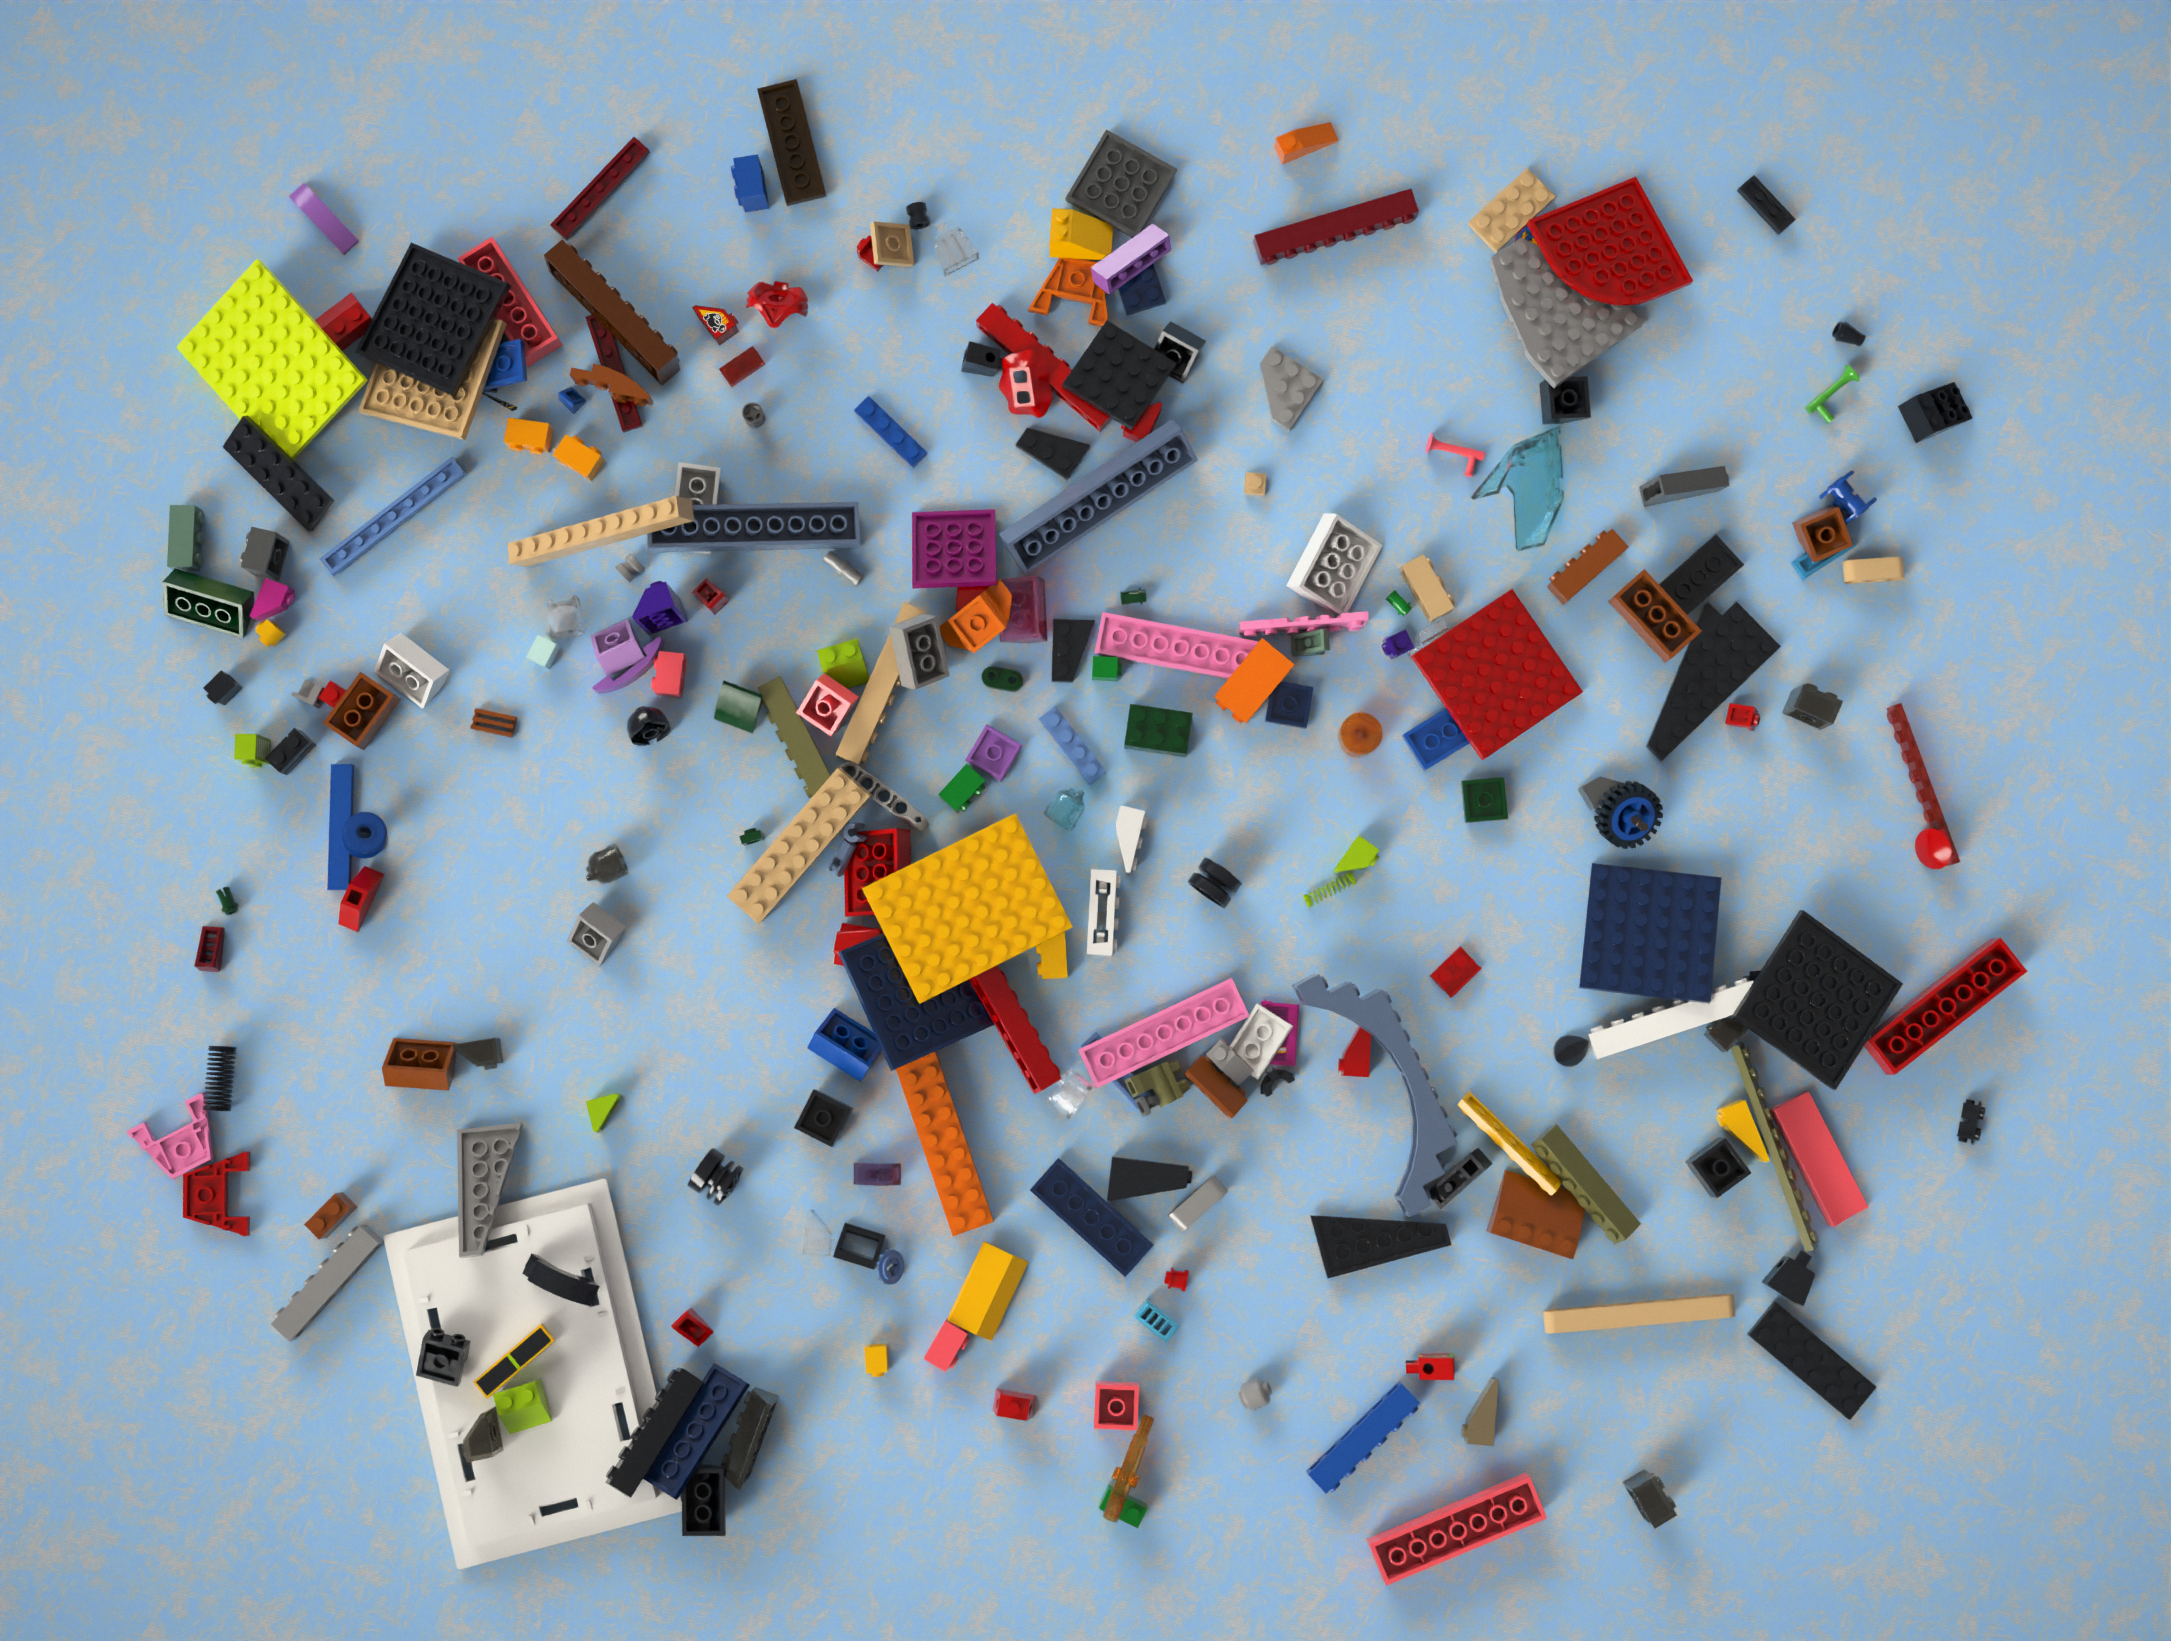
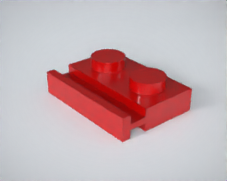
[1429,946,1482,998]

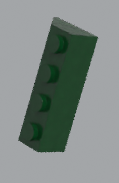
[163,568,254,638]

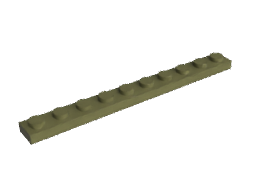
[1731,1042,1819,1252]

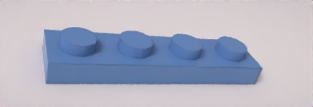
[1039,706,1106,785]

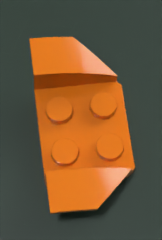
[939,579,1012,653]

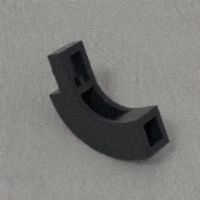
[522,1253,600,1306]

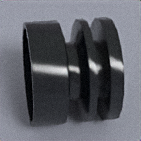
[688,1148,744,1206]

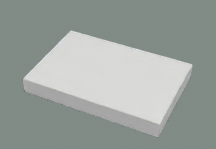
[1230,1003,1293,1080]

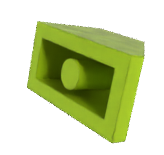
[1333,835,1379,873]

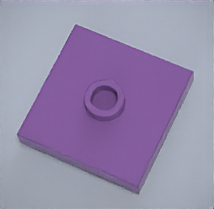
[965,724,1023,782]

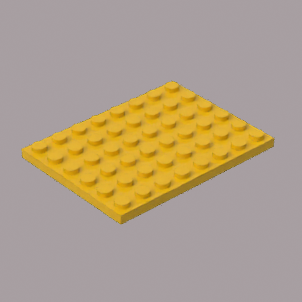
[862,813,1073,1004]

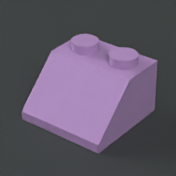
[590,619,645,675]

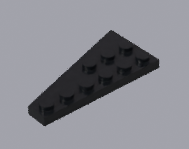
[1310,1215,1452,1278]

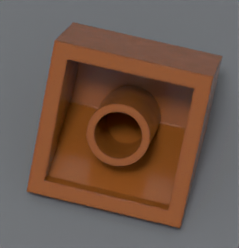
[1792,506,1853,563]

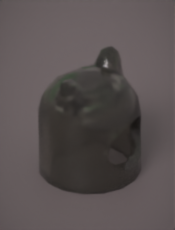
[586,843,629,884]

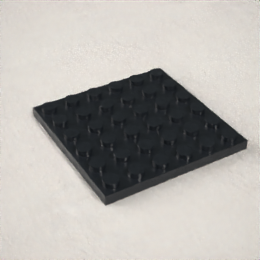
[355,242,511,397]
[1732,910,1903,1090]

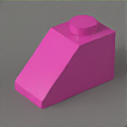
[249,578,295,622]

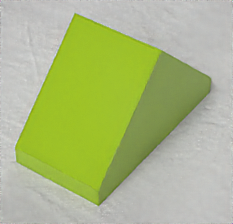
[586,1093,623,1133]

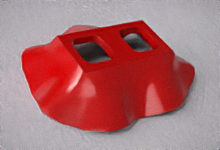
[999,349,1053,418]

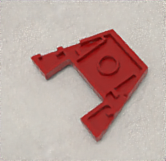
[183,1151,250,1236]

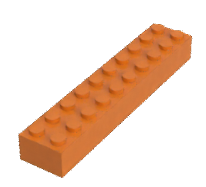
[896,1051,994,1236]

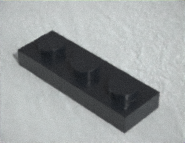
[1737,175,1796,235]

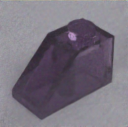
[854,1163,901,1186]

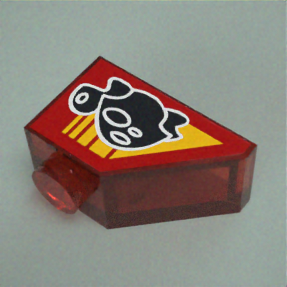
[692,305,739,346]

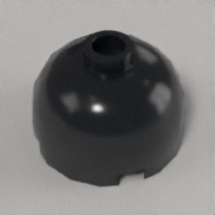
[627,706,671,746]

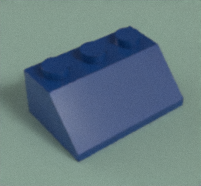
[807,1008,882,1082]

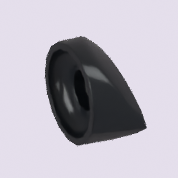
[1553,1035,1589,1067]

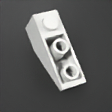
[1115,805,1148,874]

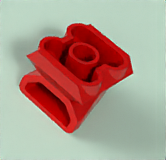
[833,923,883,966]

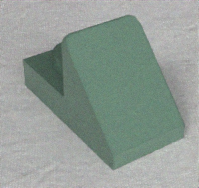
[1291,629,1330,657]

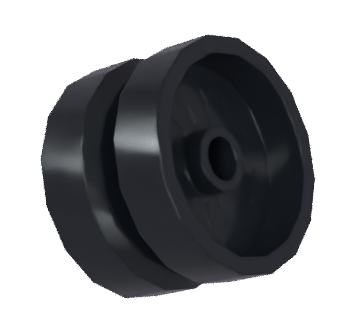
[1188,857,1242,909]

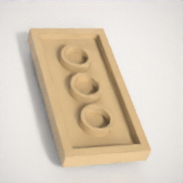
[1467,168,1556,253]

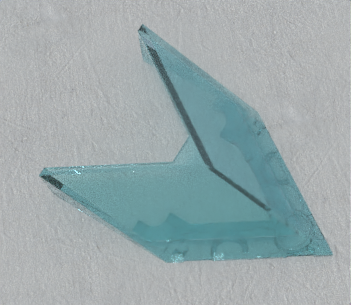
[1471,426,1564,551]

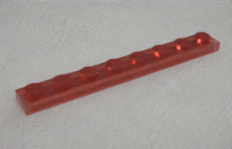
[1887,703,1960,866]

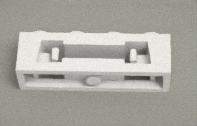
[1087,869,1120,956]

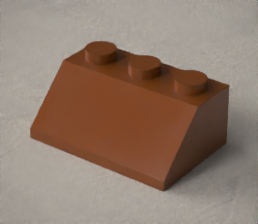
[323,672,401,750]
[382,1038,457,1091]
[1183,1055,1248,1119]

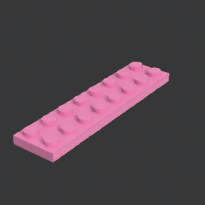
[1095,612,1259,679]
[1078,978,1250,1088]

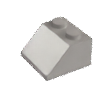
[567,902,626,966]

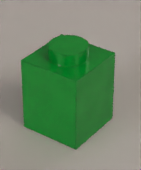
[1092,656,1122,681]

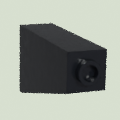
[1107,1157,1192,1201]

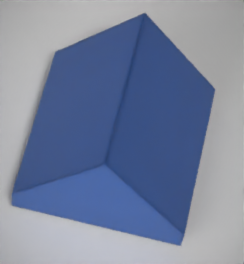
[558,387,586,414]

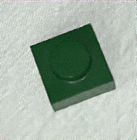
[739,828,765,846]

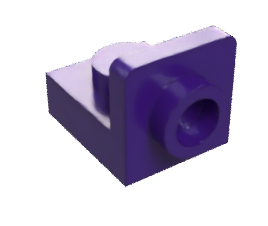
[1381,630,1415,660]

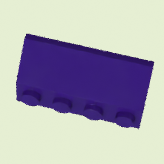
[632,581,688,636]

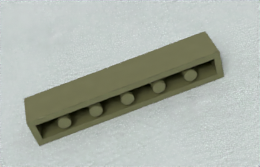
[757,676,831,798]
[1531,1124,1641,1244]

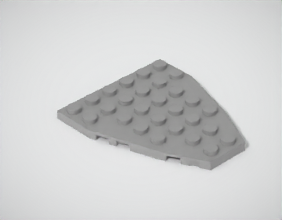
[1489,238,1644,388]

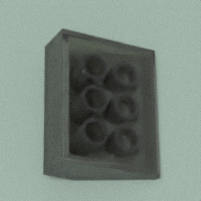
[721,1387,779,1490]

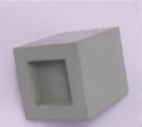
[291,680,324,709]

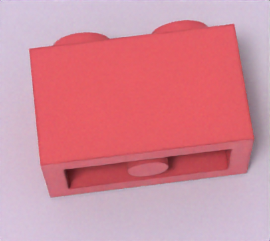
[651,651,687,698]
[924,1319,969,1372]

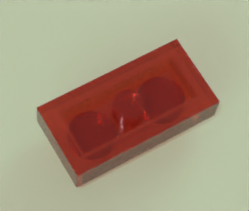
[719,346,765,388]

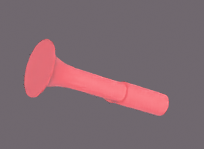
[1425,432,1485,477]

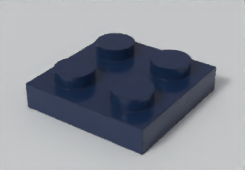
[1118,264,1166,316]
[1265,681,1314,729]

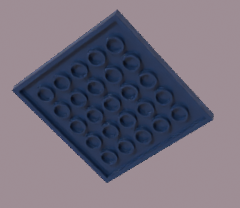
[1579,863,1722,1004]
[838,933,994,1071]

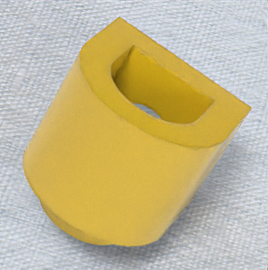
[255,619,286,647]

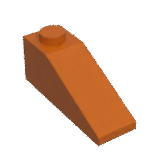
[1274,122,1339,165]

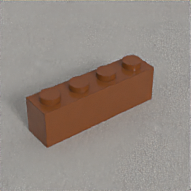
[1547,529,1629,605]

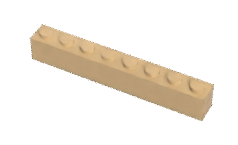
[835,602,927,767]

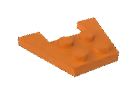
[1028,258,1108,327]

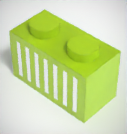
[234,734,271,768]

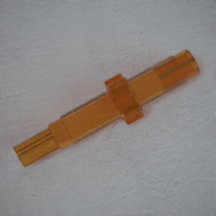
[1103,1414,1154,1522]

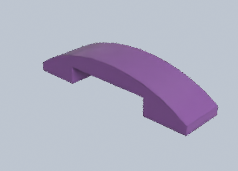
[289,183,359,255]
[592,636,665,694]

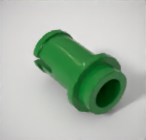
[1386,590,1412,617]

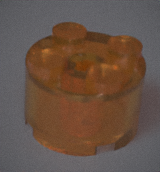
[1338,713,1382,758]

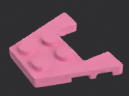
[126,1093,214,1179]

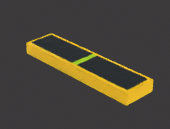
[473,1324,556,1399]

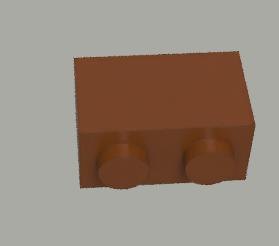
[304,1192,357,1240]

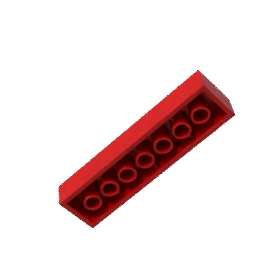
[1864,937,2028,1075]

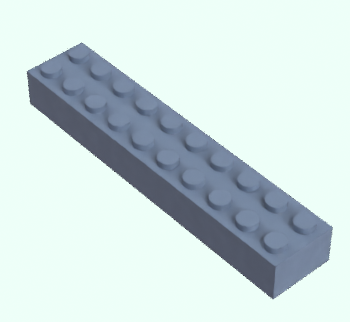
[999,419,1198,575]
[647,502,861,553]

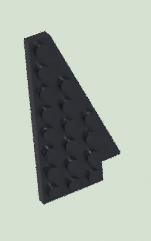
[1646,602,1781,761]

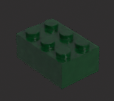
[1124,704,1193,757]

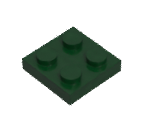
[1461,777,1508,823]

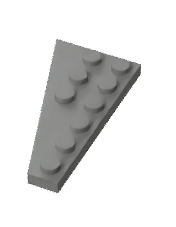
[457,1123,523,1258]

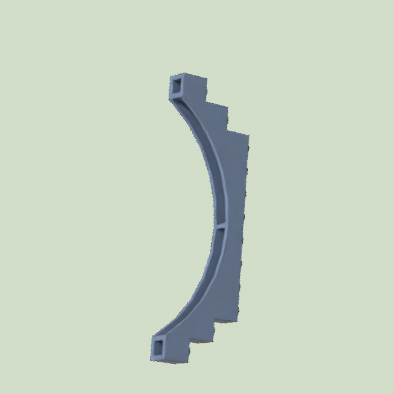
[1292,974,1458,1217]

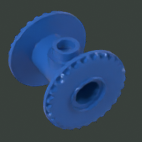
[1819,470,1877,525]
[343,812,387,859]

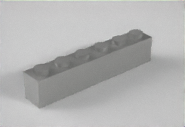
[271,1225,384,1342]

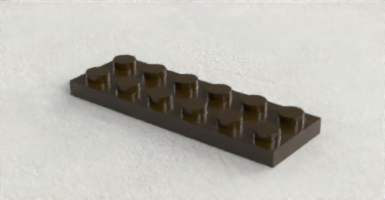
[757,79,827,206]

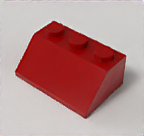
[315,292,372,351]

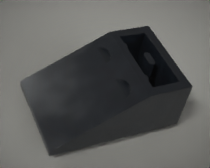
[1898,382,1973,443]

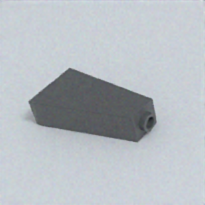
[1639,466,1730,507]

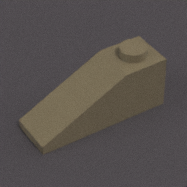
[1461,1377,1499,1446]

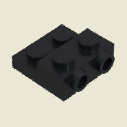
[416,1328,471,1387]

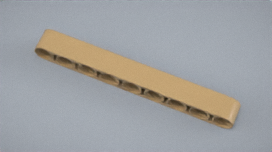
[1543,1294,1736,1333]

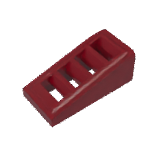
[194,926,225,972]

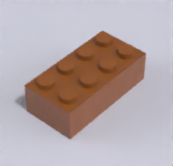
[1608,569,1702,663]

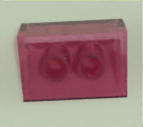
[998,575,1047,643]

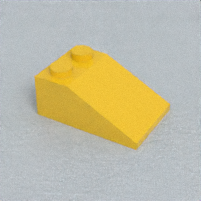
[1049,208,1113,260]

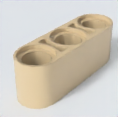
[1842,557,1905,584]

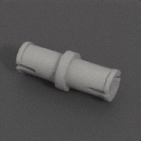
[823,550,864,586]

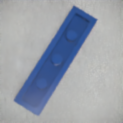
[854,395,927,468]

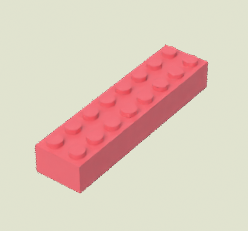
[1366,1473,1547,1586]

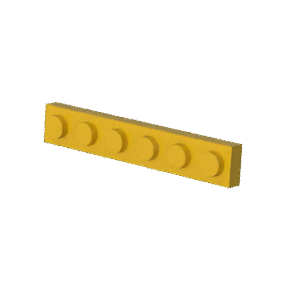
[1457,1091,1562,1195]

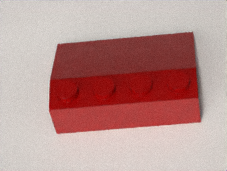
[844,828,911,917]

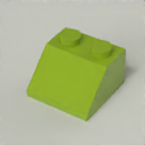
[817,639,869,689]
[493,1378,553,1434]

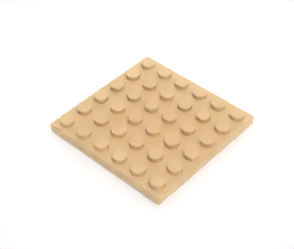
[358,319,506,440]

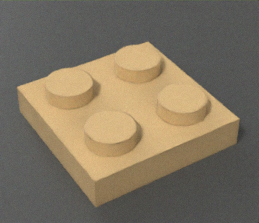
[870,221,914,267]

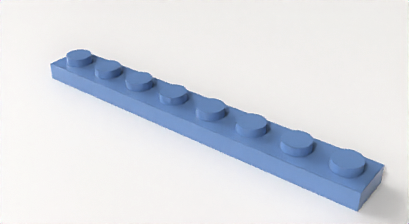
[320,457,467,576]

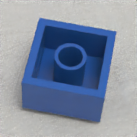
[731,154,769,212]

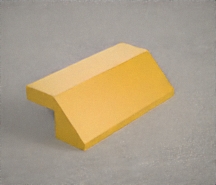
[947,1241,1028,1341]

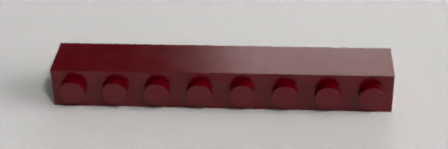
[1253,189,1419,265]

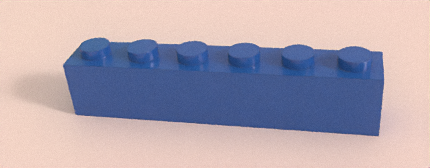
[1306,1381,1420,1494]

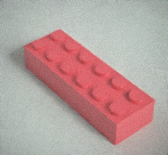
[457,237,563,367]

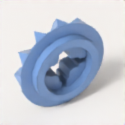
[876,1250,904,1285]

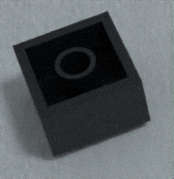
[794,1089,854,1147]
[1685,1137,1751,1198]

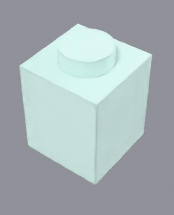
[526,635,561,670]

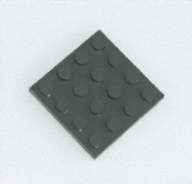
[1065,129,1177,238]

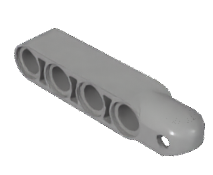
[841,762,929,831]

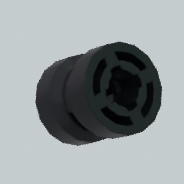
[906,202,930,230]

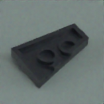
[1052,619,1095,683]

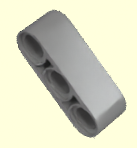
[1168,1175,1228,1232]

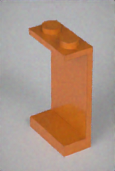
[1214,638,1295,724]

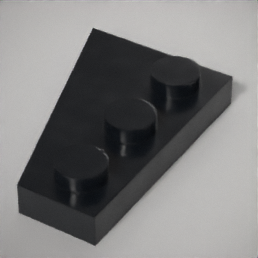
[1015,428,1090,480]

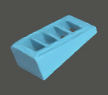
[1133,1299,1180,1343]

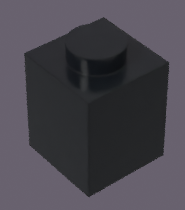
[203,670,243,705]

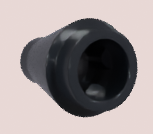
[1832,321,1865,346]

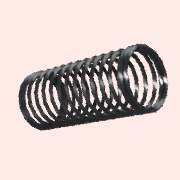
[203,1046,237,1111]

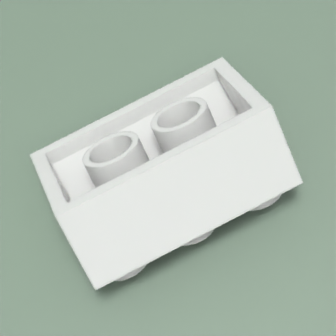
[374,633,449,709]

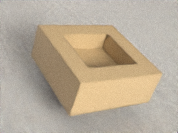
[1244,472,1266,496]

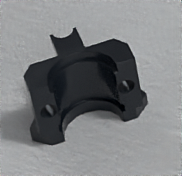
[1260,1067,1295,1097]

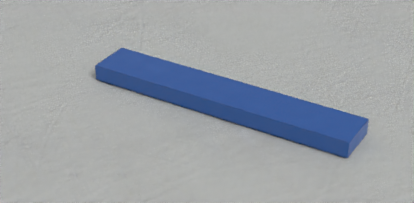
[327,764,354,890]

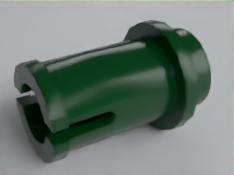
[1120,588,1147,605]
[216,887,239,915]

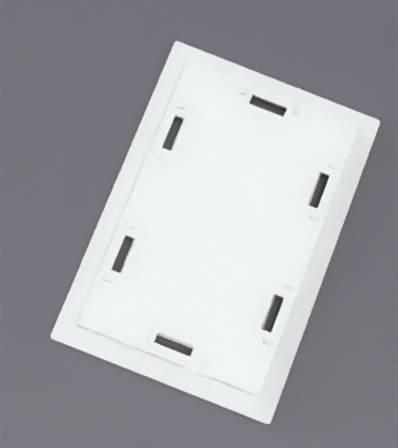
[384,1179,682,1569]

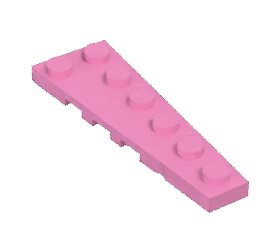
[1239,611,1369,637]

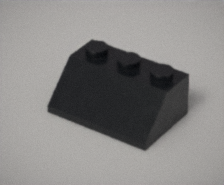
[682,1464,726,1536]

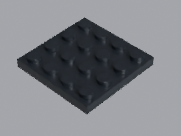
[1062,320,1177,431]

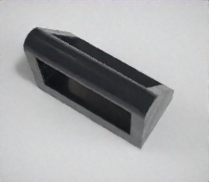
[833,1223,886,1270]

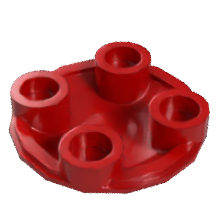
[1915,828,1955,869]

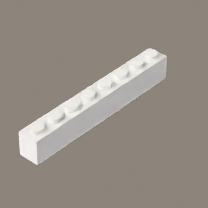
[1587,978,1754,1059]

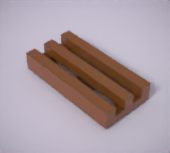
[470,708,517,738]

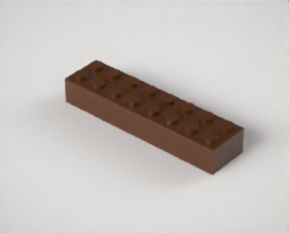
[544,239,680,386]

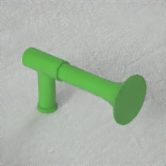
[1805,365,1860,424]

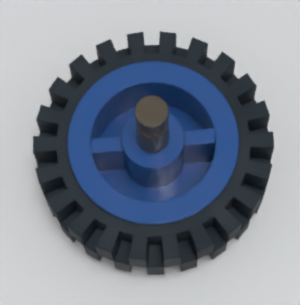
[1594,781,1663,849]

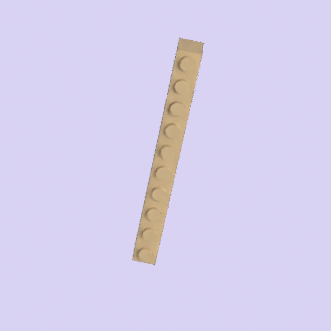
[507,496,694,567]

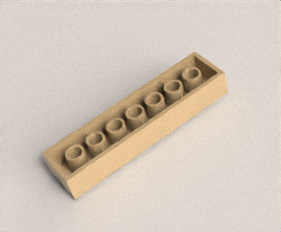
[727,767,872,924]

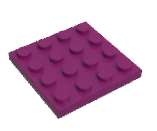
[912,509,997,589]

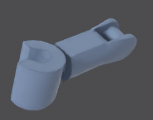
[828,823,867,877]

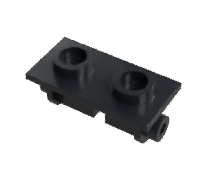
[1957,1099,1986,1145]

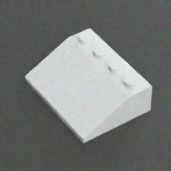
[1286,513,1383,616]

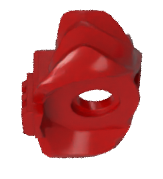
[746,281,808,328]

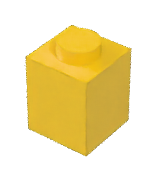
[864,1343,889,1377]

